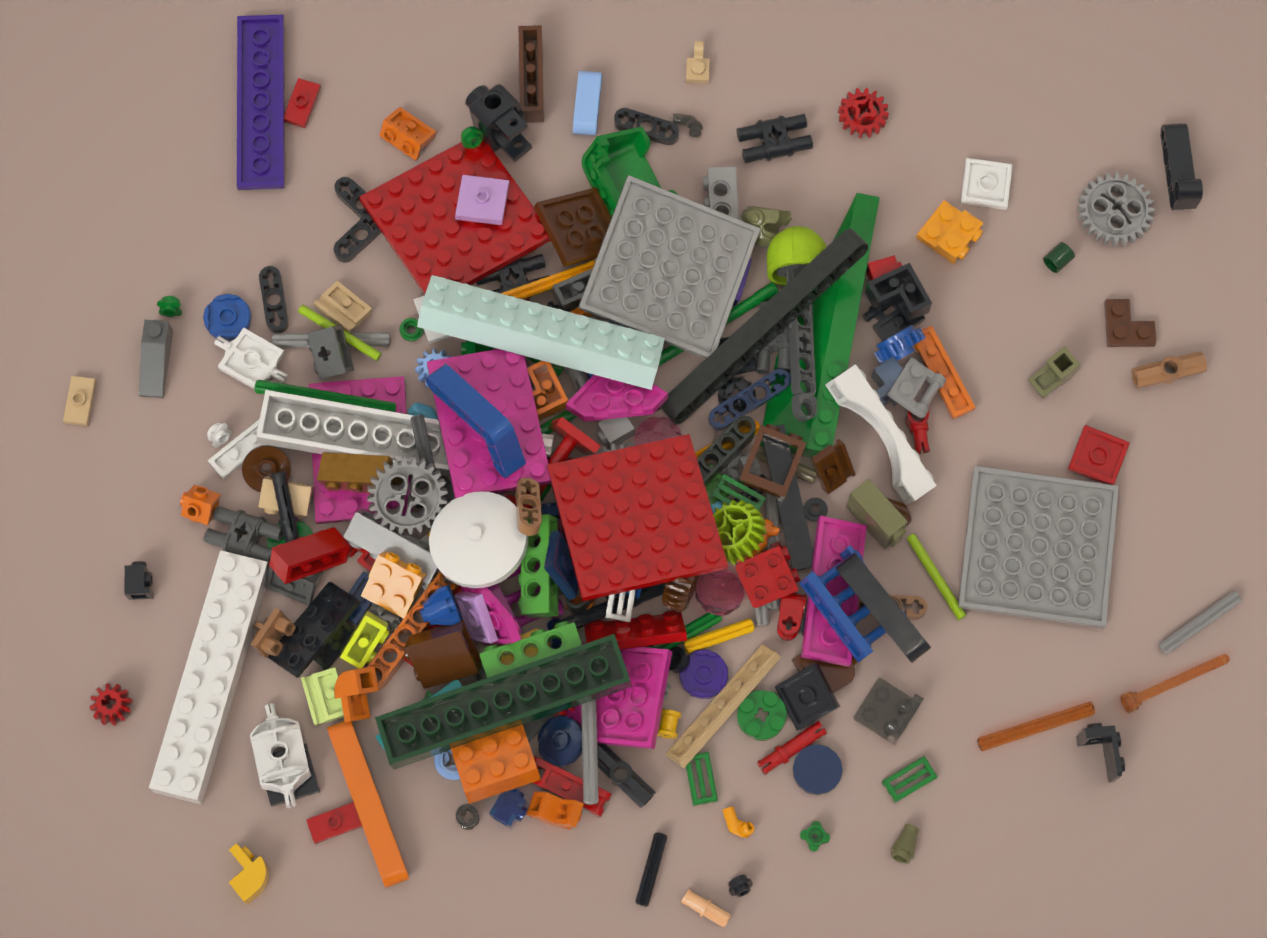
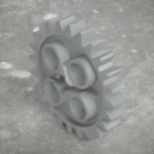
[1077,172,1155,247]
[367,455,448,535]

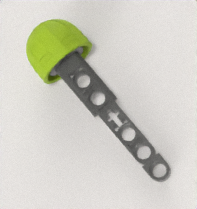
[767,226,827,422]

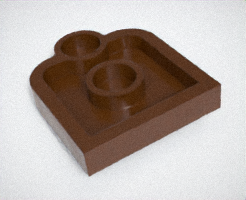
[792,654,857,693]

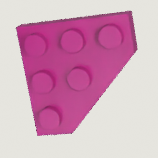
[566,375,668,422]
[460,586,521,645]

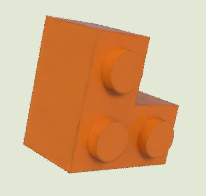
[527,361,569,421]

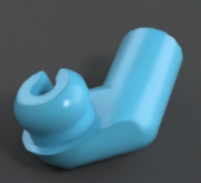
[408,402,438,420]

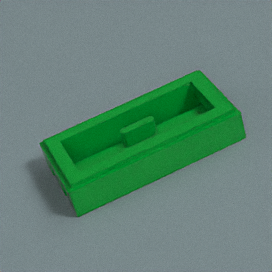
[712,474,766,510]
[686,752,718,806]
[882,756,938,803]

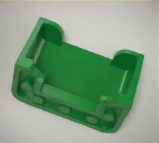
[581,126,678,217]

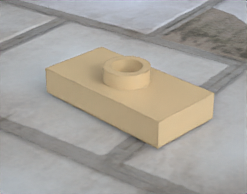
[63,376,97,426]

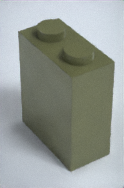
[846,478,908,549]

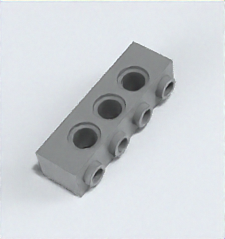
[703,166,739,220]

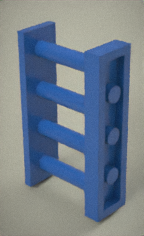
[799,545,906,663]

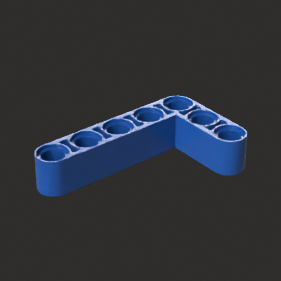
[425,364,526,479]

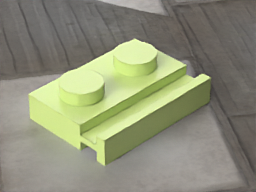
[301,667,344,726]

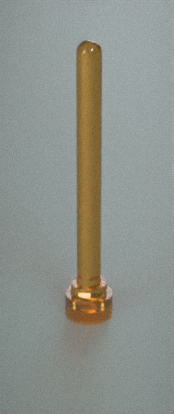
[1120,654,1230,713]

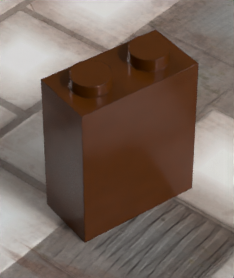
[404,619,482,689]

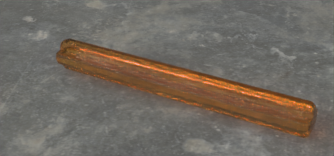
[977,701,1096,751]

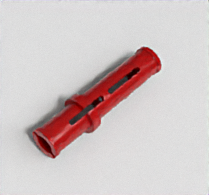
[757,721,827,775]

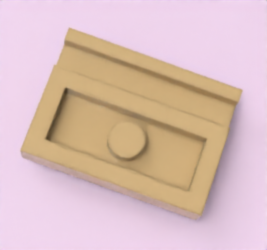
[314,281,372,333]

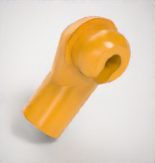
[722,806,755,838]

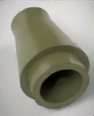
[890,824,919,864]

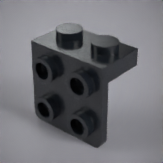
[1076,723,1125,783]

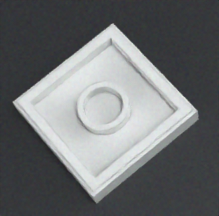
[960,158,1013,210]

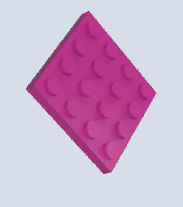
[565,642,672,750]

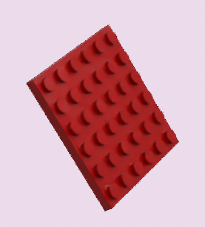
[359,140,551,295]
[547,434,728,601]

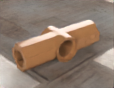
[1131,351,1207,389]

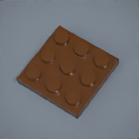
[534,187,612,267]

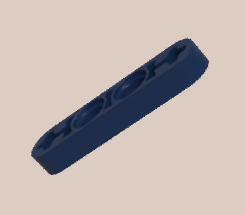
[708,369,791,430]

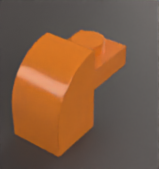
[334,666,379,722]
[526,791,584,830]

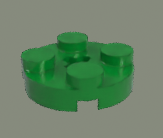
[737,690,787,741]

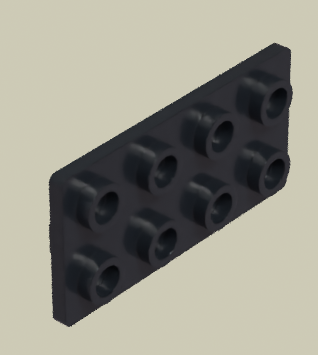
[268,582,360,678]

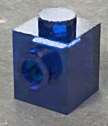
[489,789,528,829]

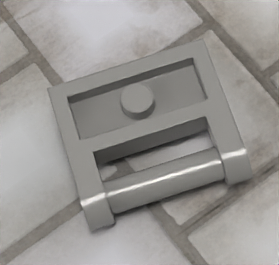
[887,357,946,418]

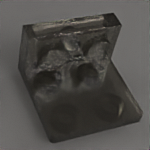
[853,678,924,745]

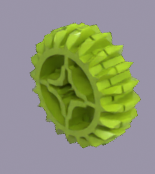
[713,500,767,565]

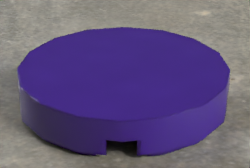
[679,650,728,699]

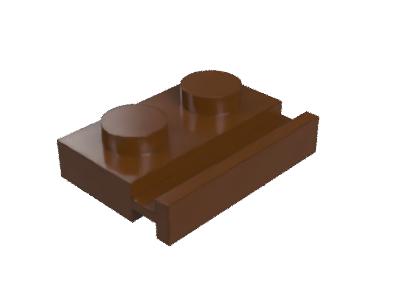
[811,439,856,494]

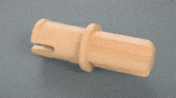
[681,889,731,927]

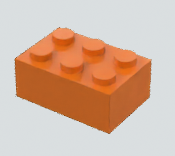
[451,724,541,804]

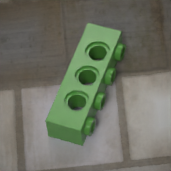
[519,514,558,618]
[479,621,582,678]

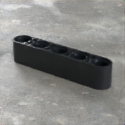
[835,552,931,663]

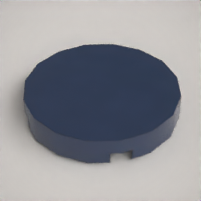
[537,716,582,766]
[792,744,843,795]

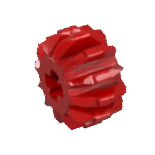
[89,683,133,726]

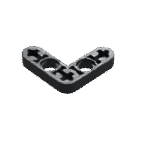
[333,177,381,263]

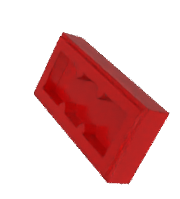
[284,78,321,128]
[306,802,363,844]

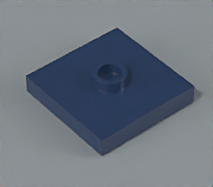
[544,530,578,600]

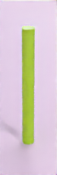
[298,304,382,361]
[906,533,967,621]

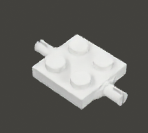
[214,328,288,389]

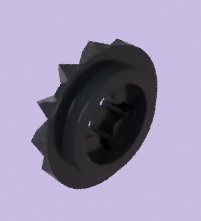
[718,377,756,413]

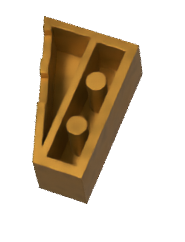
[317,452,404,494]

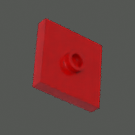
[1067,425,1130,485]

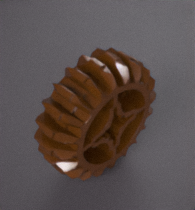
[662,575,700,612]

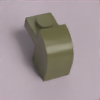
[1028,346,1081,399]

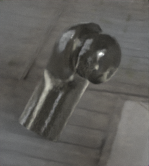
[673,113,703,137]

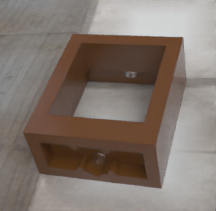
[739,424,806,500]

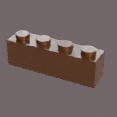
[518,25,544,123]

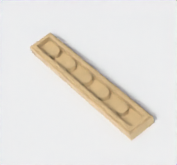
[665,644,781,768]

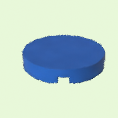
[203,294,252,341]

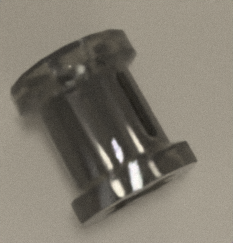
[456,804,479,830]

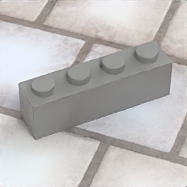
[343,508,439,585]

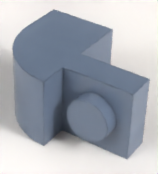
[871,357,902,406]

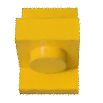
[228,843,269,905]

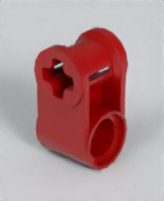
[777,593,807,641]

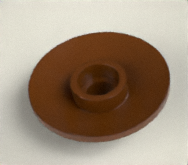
[242,445,291,492]

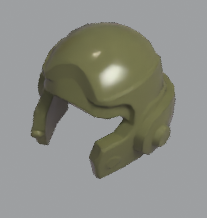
[741,206,792,247]

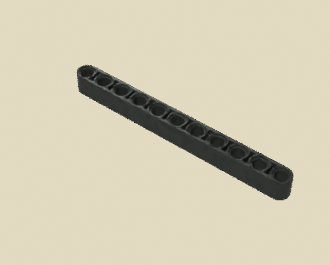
[660,229,868,425]
[565,415,756,614]

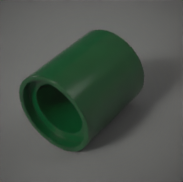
[1043,242,1075,273]

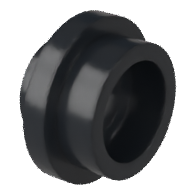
[804,498,828,522]
[728,874,753,897]

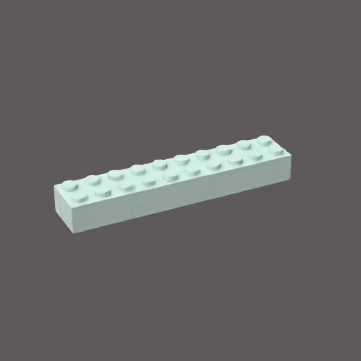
[417,275,665,390]

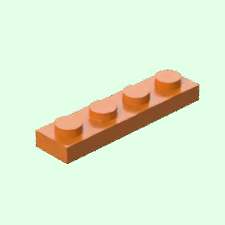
[914,325,976,420]

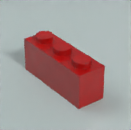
[269,527,350,584]

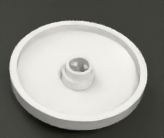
[429,491,528,588]

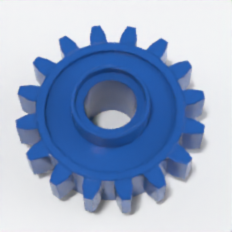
[874,325,926,363]

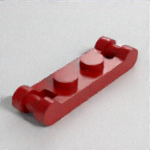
[530,756,612,817]

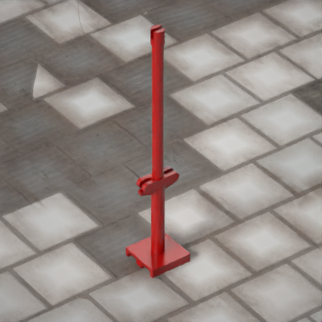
[404,417,600,666]

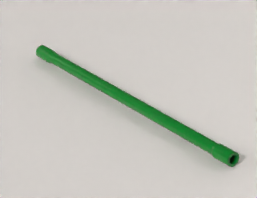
[540,282,779,434]

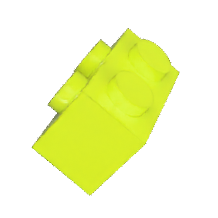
[340,611,389,669]

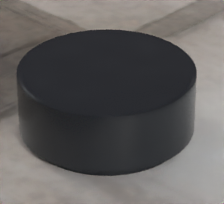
[669,647,690,673]

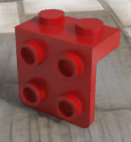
[735,541,801,608]

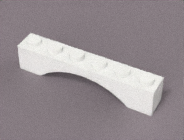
[825,364,937,505]

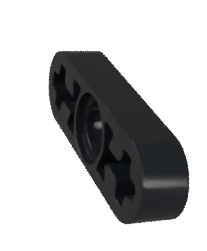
[614,108,679,145]
[259,266,289,333]

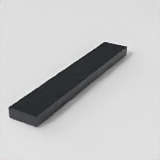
[762,424,814,570]

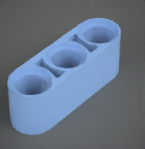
[573,70,602,136]

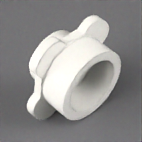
[207,423,232,448]

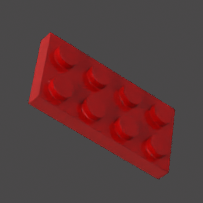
[584,611,687,649]

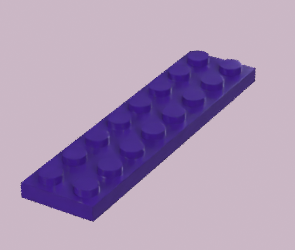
[237,14,285,190]

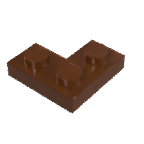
[1104,299,1156,347]

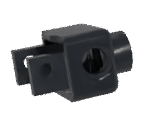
[465,84,532,162]

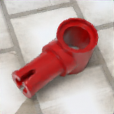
[905,410,930,454]

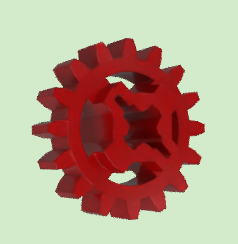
[838,88,889,138]

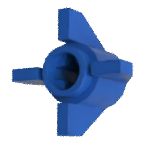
[420,585,463,626]

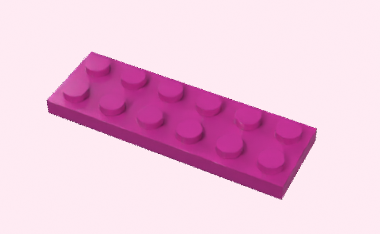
[801,515,867,667]

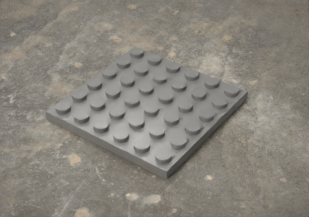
[578,175,760,359]
[958,466,1119,629]

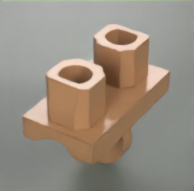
[251,608,296,658]

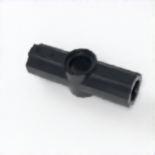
[597,743,656,808]

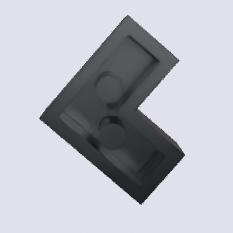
[865,263,932,322]

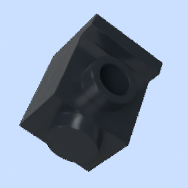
[124,561,154,600]

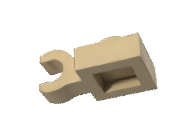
[686,41,710,84]

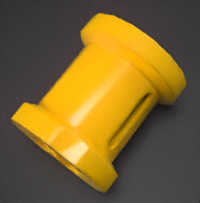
[657,709,682,739]

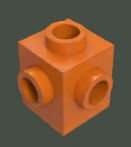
[180,485,221,525]

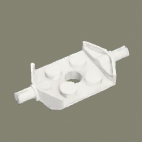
[250,703,311,808]

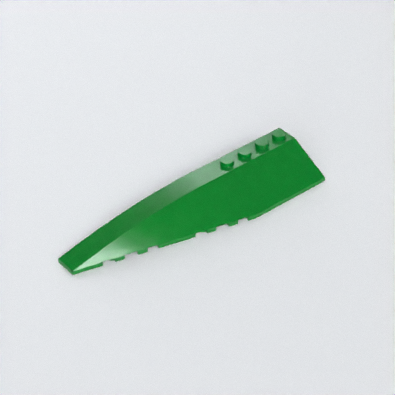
[760,193,880,458]

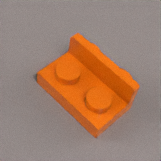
[380,107,437,160]

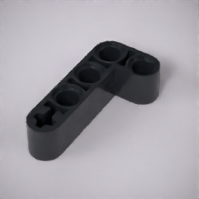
[1160,123,1203,210]

